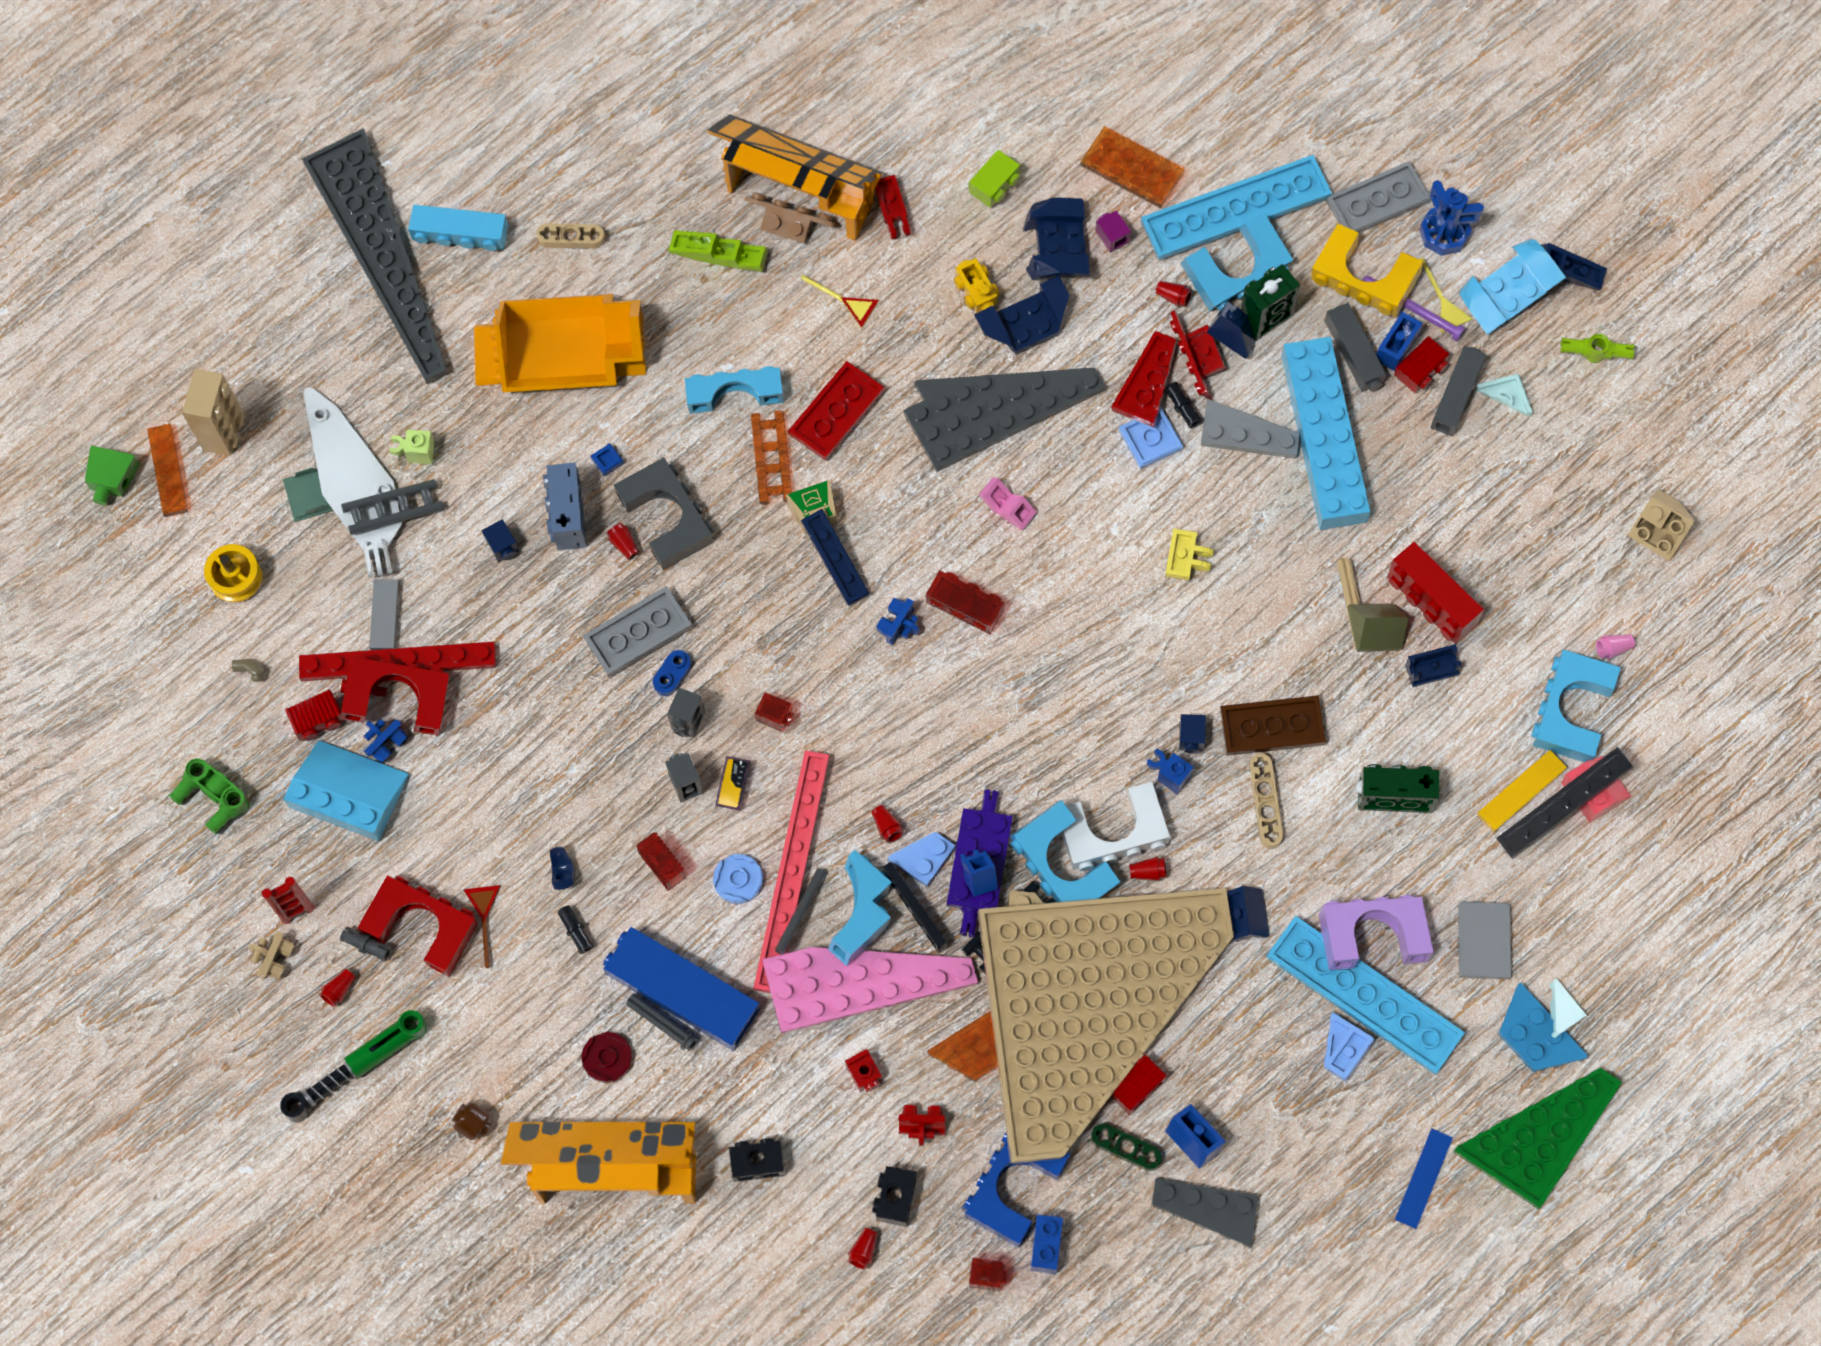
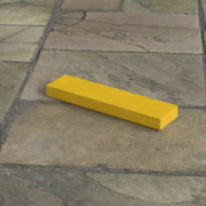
[1477,750,1567,832]

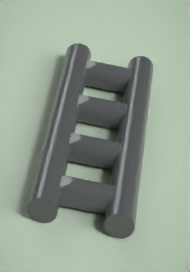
[341,479,444,535]

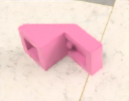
[979,477,1037,530]

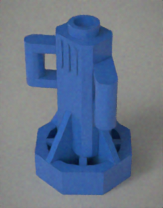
[1419,180,1484,256]

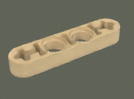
[1249,753,1283,849]

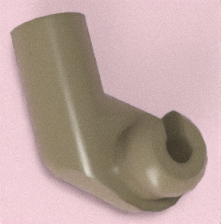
[232,659,265,682]

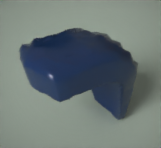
[550,847,575,890]

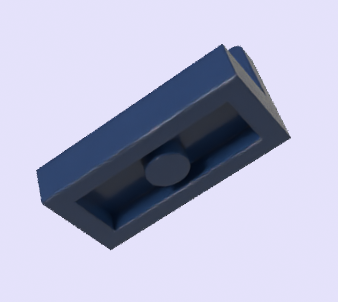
[1227,886,1269,942]

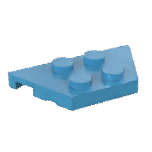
[1498,982,1588,1073]

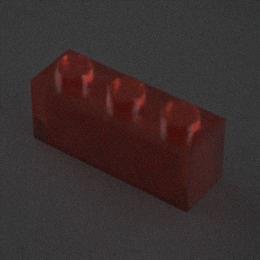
[926,570,1004,635]

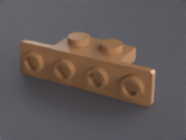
[744,192,838,243]

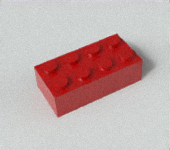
[1387,542,1484,645]

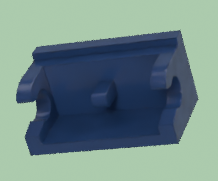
[1405,644,1461,688]

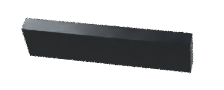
[883,862,947,953]

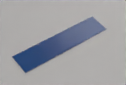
[1395,1128,1453,1229]

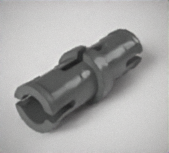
[340,926,392,962]

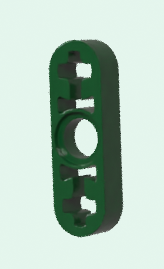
[1091,1124,1162,1171]

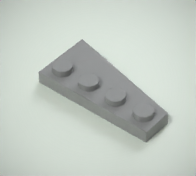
[1201,399,1300,459]

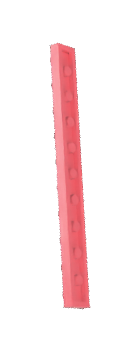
[753,750,829,993]

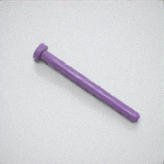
[1363,276,1466,342]

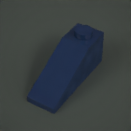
[1541,243,1607,291]

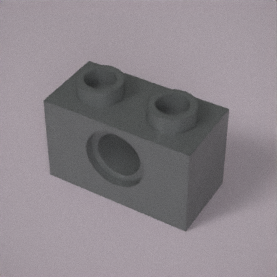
[665,753,703,803]

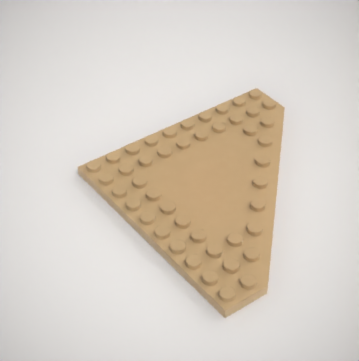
[978,888,1234,1164]

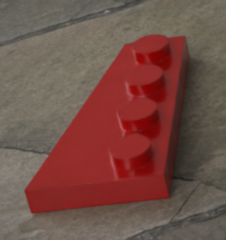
[1111,331,1177,428]

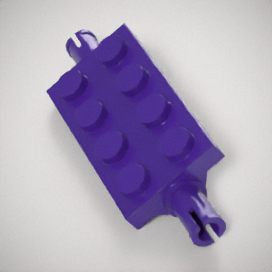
[946,789,1013,937]

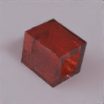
[754,692,795,733]

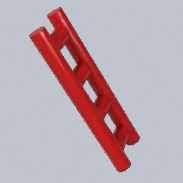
[261,877,314,924]

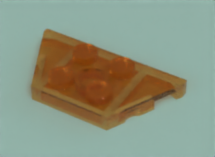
[927,1010,998,1082]

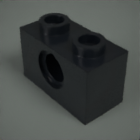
[729,1138,785,1182]
[872,1166,917,1227]

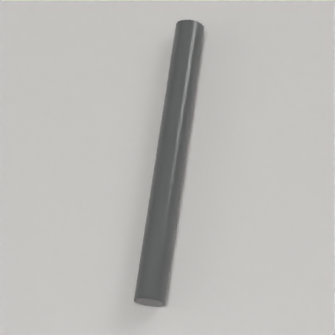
[775,868,826,955]

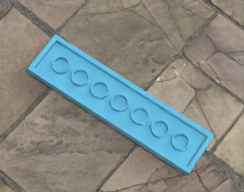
[1140,155,1332,261]
[1266,916,1465,1075]

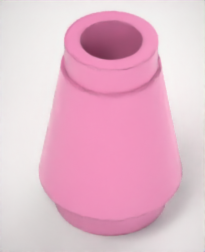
[1596,634,1635,659]

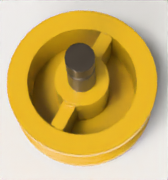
[204,544,262,603]

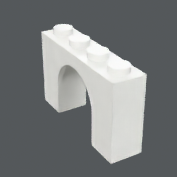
[1061,782,1170,871]

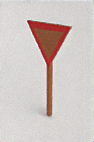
[463,885,501,969]

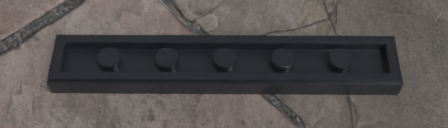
[1496,747,1634,859]

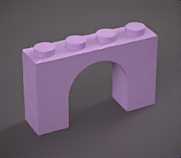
[1318,895,1433,971]

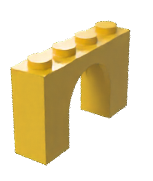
[1311,224,1423,317]

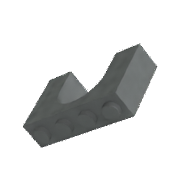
[614,457,714,570]

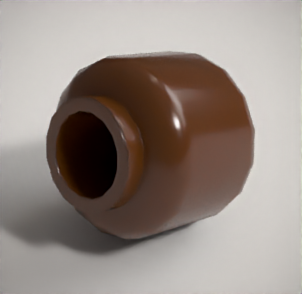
[452,1102,492,1140]

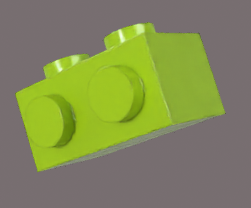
[969,149,1021,208]

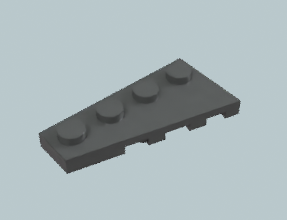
[1151,1178,1258,1248]

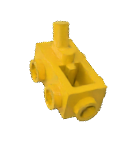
[953,258,1000,313]

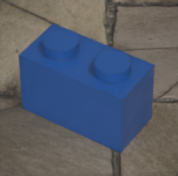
[1376,312,1423,371]
[1165,1104,1226,1169]

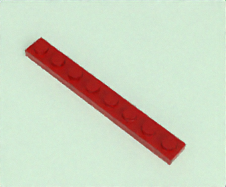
[299,641,496,682]

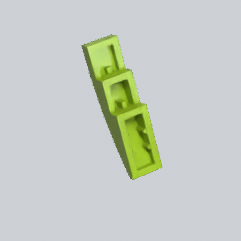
[668,230,768,272]

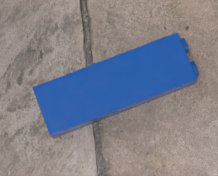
[603,927,761,1051]

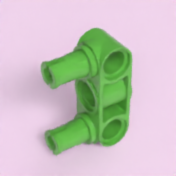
[168,758,249,835]

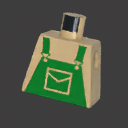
[786,480,837,535]

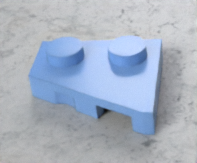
[887,832,956,887]
[1324,1013,1375,1082]

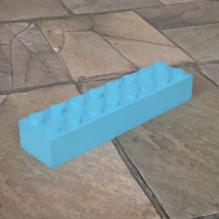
[1281,337,1370,530]

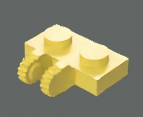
[1165,528,1214,580]

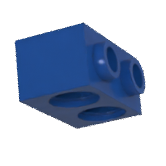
[1030,1214,1063,1275]

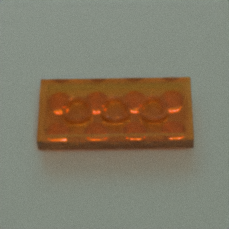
[1080,126,1185,209]

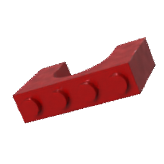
[340,655,449,736]
[357,875,478,977]

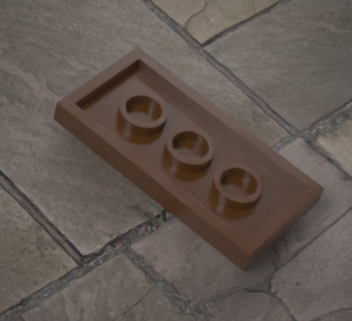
[1220,695,1326,756]

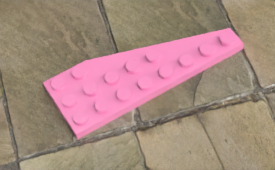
[762,947,978,1034]

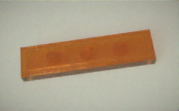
[147,423,188,517]

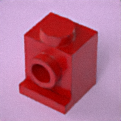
[845,1049,882,1092]

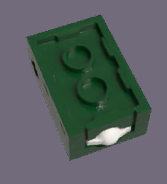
[1241,264,1300,341]
[1356,764,1439,813]

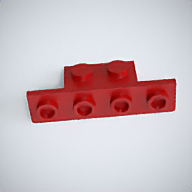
[1170,310,1226,400]

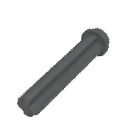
[626,994,697,1051]

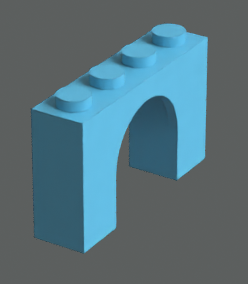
[1180,212,1293,311]
[1531,650,1621,762]
[1009,800,1120,902]

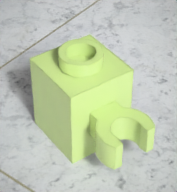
[389,430,435,464]

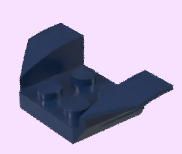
[974,276,1069,355]

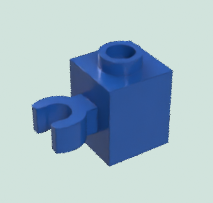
[1146,749,1194,795]
[961,849,998,897]

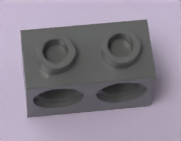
[667,688,706,738]

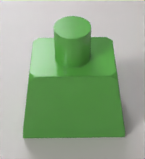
[85,445,140,505]

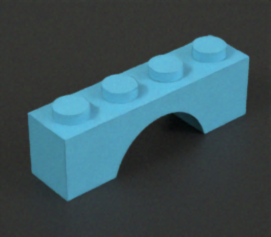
[684,366,784,414]

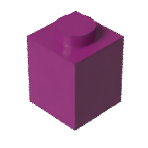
[1096,210,1131,253]

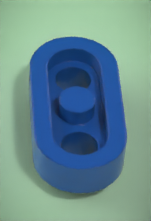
[653,650,691,696]

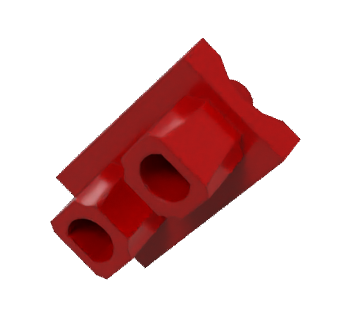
[899,1105,945,1146]

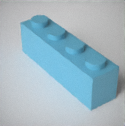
[408,204,508,251]

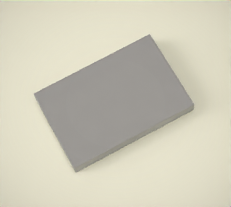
[1458,902,1511,980]

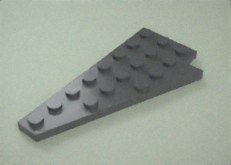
[903,367,1106,472]

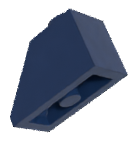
[1206,301,1255,359]

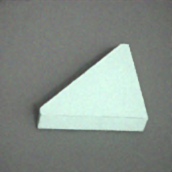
[1475,374,1533,417]
[1549,979,1587,1038]

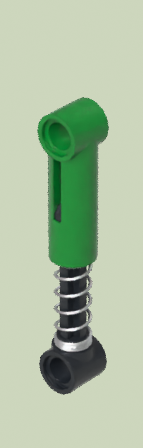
[280,1010,427,1122]

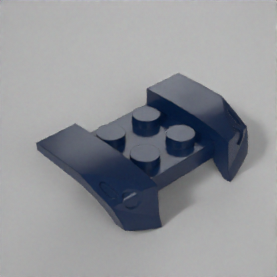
[1023,197,1090,280]

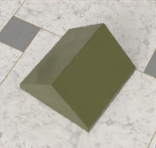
[1347,604,1409,652]

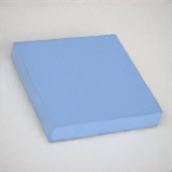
[1118,407,1183,469]

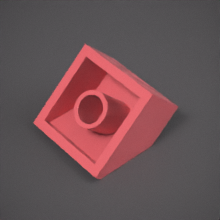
[1561,756,1632,823]

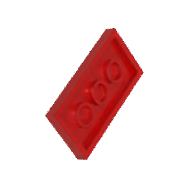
[788,361,884,461]

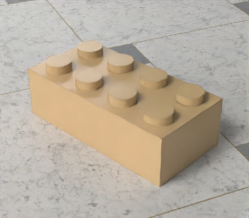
[182,369,245,456]

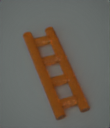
[750,410,792,505]

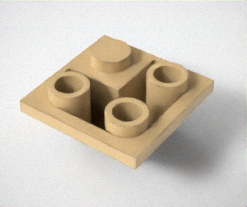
[1628,489,1695,561]

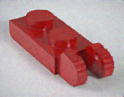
[874,174,911,239]

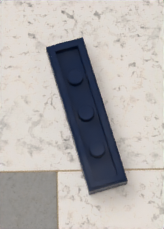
[800,509,869,606]

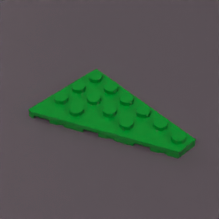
[1453,1068,1622,1210]

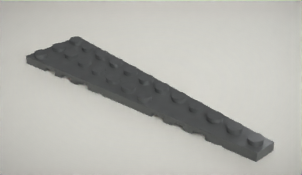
[302,128,448,384]

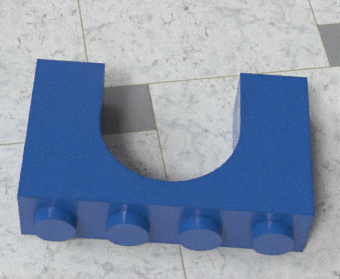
[963,1133,1070,1248]

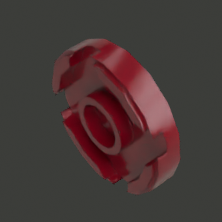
[581,1032,633,1084]

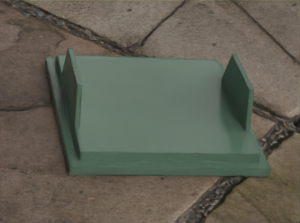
[283,467,334,522]

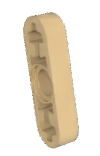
[536,224,605,249]

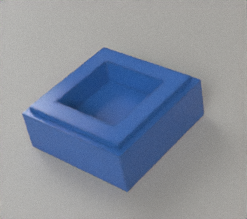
[590,443,624,477]

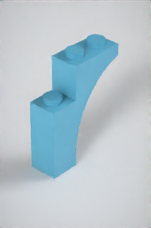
[828,850,892,966]

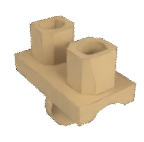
[248,931,294,979]

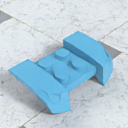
[1460,239,1566,335]

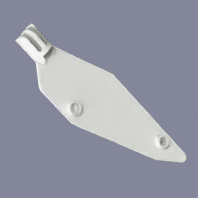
[304,387,402,578]

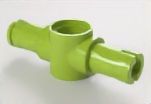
[1560,334,1634,363]

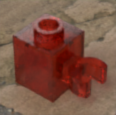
[969,1257,1008,1292]

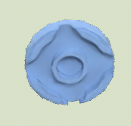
[713,854,763,904]

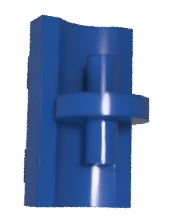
[876,598,920,646]
[363,719,408,763]

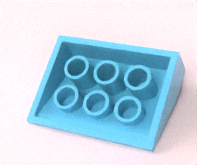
[283,740,409,841]

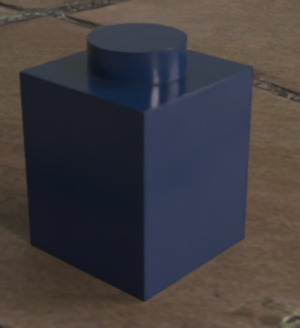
[481,519,519,562]
[1179,714,1206,754]

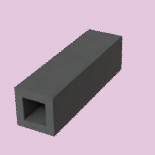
[1325,302,1386,392]
[1430,346,1486,437]

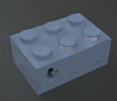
[543,462,587,551]

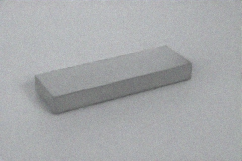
[369,579,399,650]

